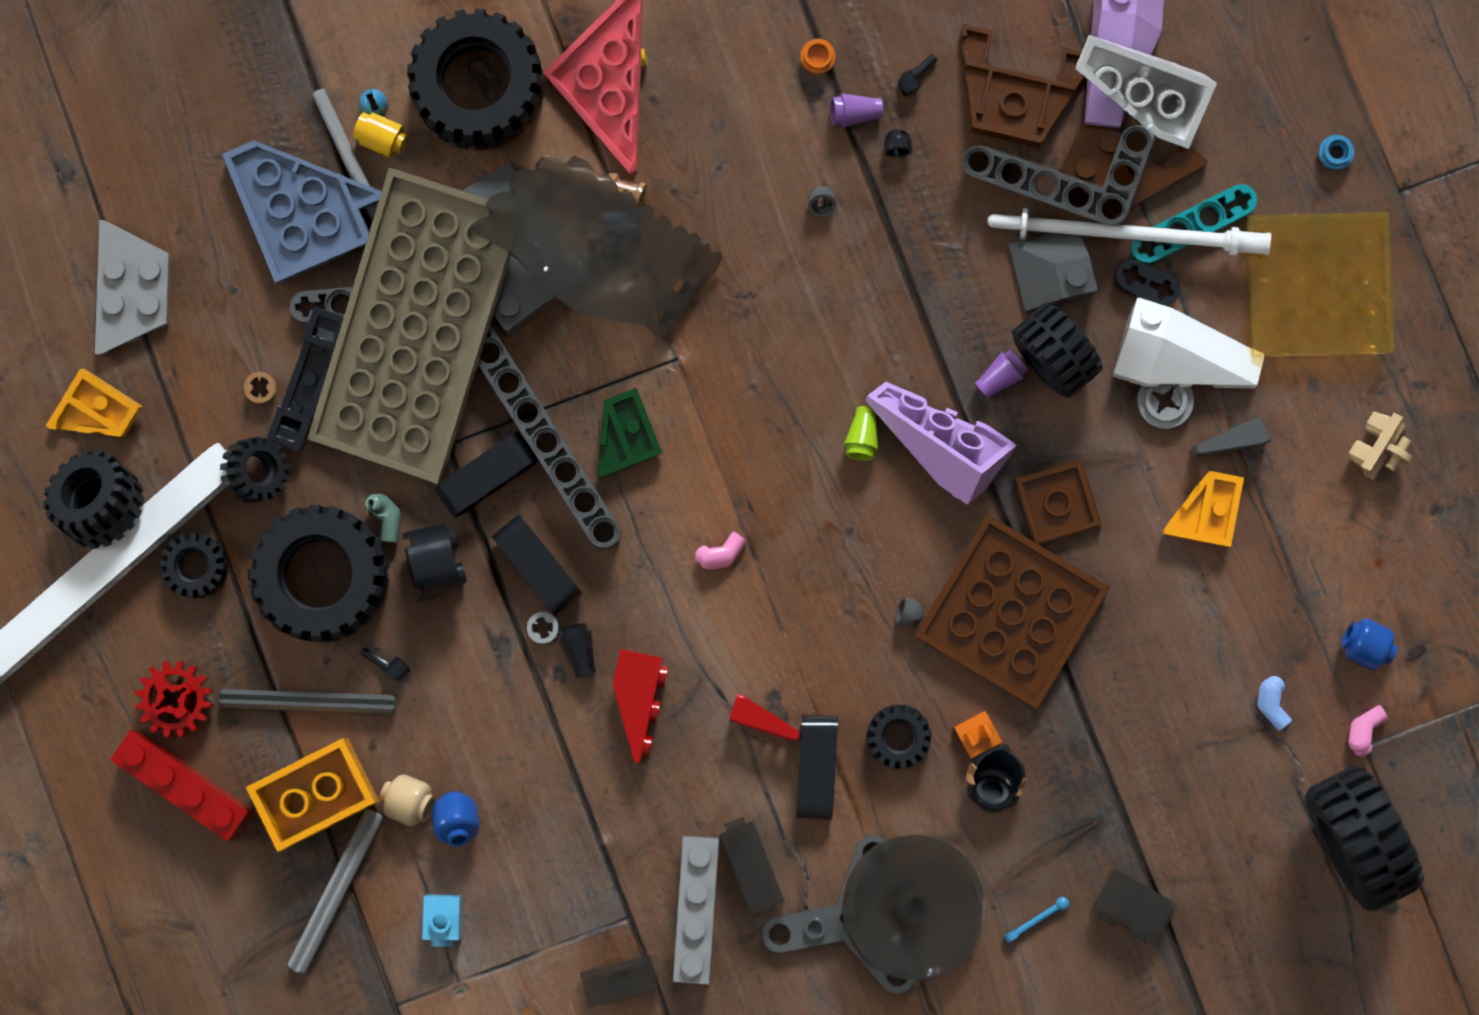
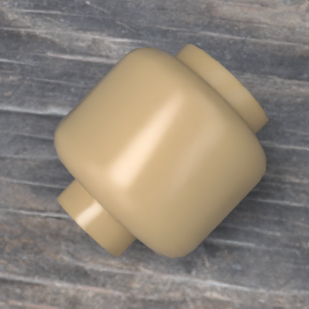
[379,774,436,827]

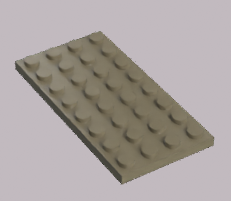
[307,168,525,484]

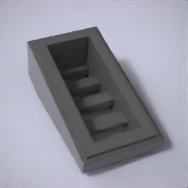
[1191,417,1271,456]

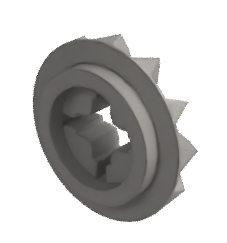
[1136,384,1194,429]

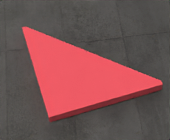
[543,0,643,174]

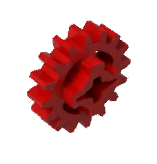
[134,661,214,737]

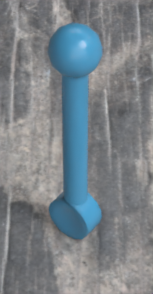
[1004,897,1070,943]

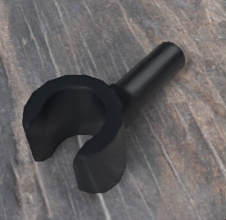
[897,54,938,97]
[360,647,410,681]

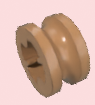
[244,372,277,404]

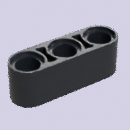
[434,431,538,518]
[491,514,583,616]
[796,714,838,820]

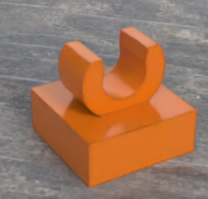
[953,711,1002,759]

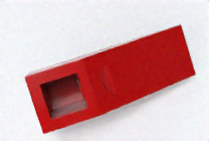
[613,649,668,763]

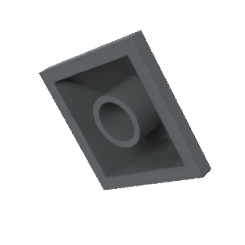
[1008,233,1098,312]

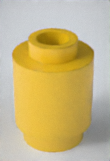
[352,112,408,158]

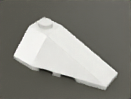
[1075,35,1217,149]
[1112,298,1265,388]

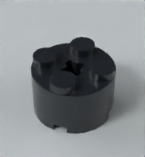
[402,523,467,602]

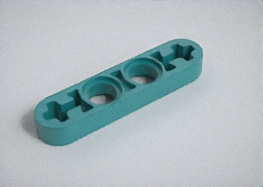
[1130,184,1257,265]

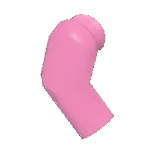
[695,531,747,570]

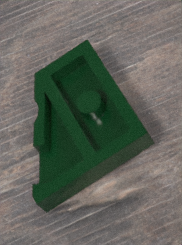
[597,387,663,479]

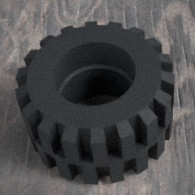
[1012,303,1103,398]
[43,450,144,549]

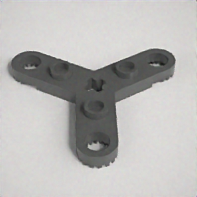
[762,835,915,994]

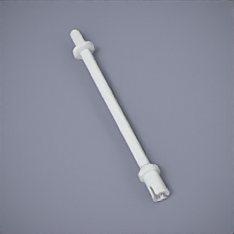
[987,208,1271,256]

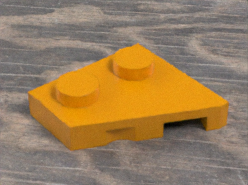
[46,368,143,437]

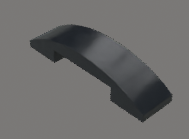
[267,306,344,452]

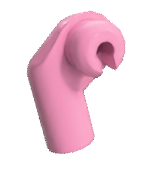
[1348,705,1388,757]

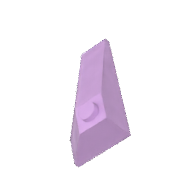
[1084,0,1164,129]
[865,382,1017,505]

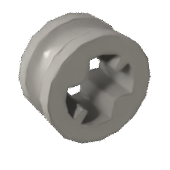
[527,612,559,644]

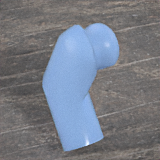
[1257,676,1292,731]

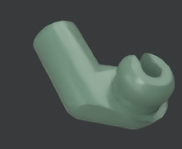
[365,493,401,543]

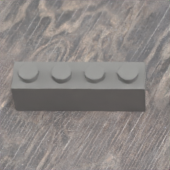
[673,835,719,984]

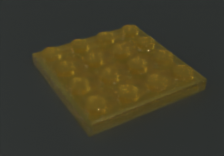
[1246,212,1395,357]

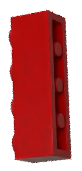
[110,730,255,841]

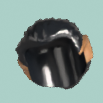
[966,744,1027,814]

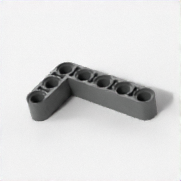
[962,125,1155,225]

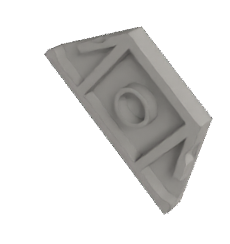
[95,220,171,356]

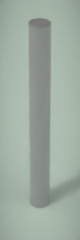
[312,89,378,220]

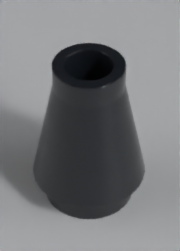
[558,623,597,678]

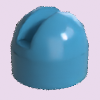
[359,89,388,116]

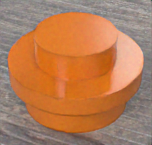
[800,39,836,74]

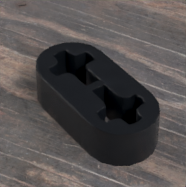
[1114,260,1180,307]

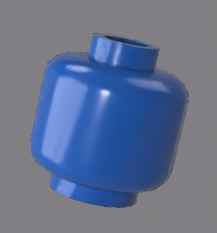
[1341,618,1398,670]
[431,791,480,847]

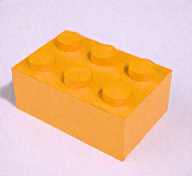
[246,738,380,852]

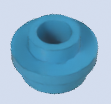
[1318,135,1354,170]

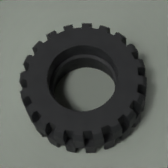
[407,8,545,150]
[248,505,389,642]
[1305,766,1424,911]

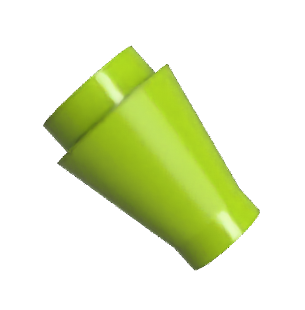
[843,406,878,461]

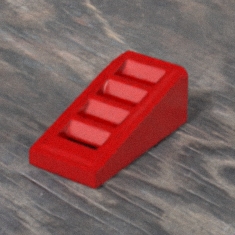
[729,693,800,742]

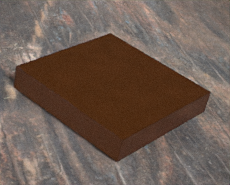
[1013,459,1102,545]

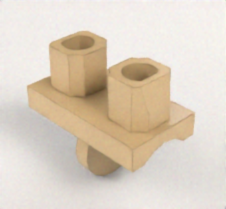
[1348,412,1413,480]

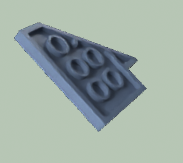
[222,140,382,284]

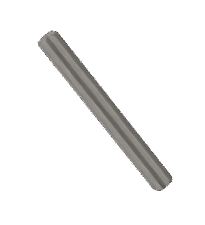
[288,809,383,974]

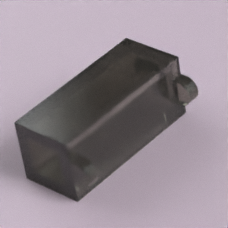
[720,816,785,915]

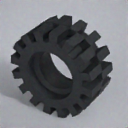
[220,437,290,503]
[159,533,228,598]
[866,704,932,769]

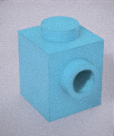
[422,894,463,947]

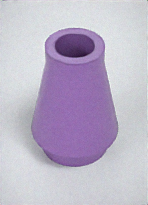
[830,93,883,128]
[975,349,1029,399]

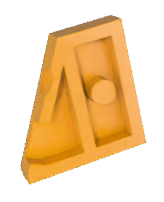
[1162,471,1244,548]

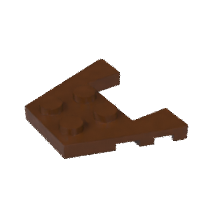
[960,23,1085,148]
[1060,116,1208,218]

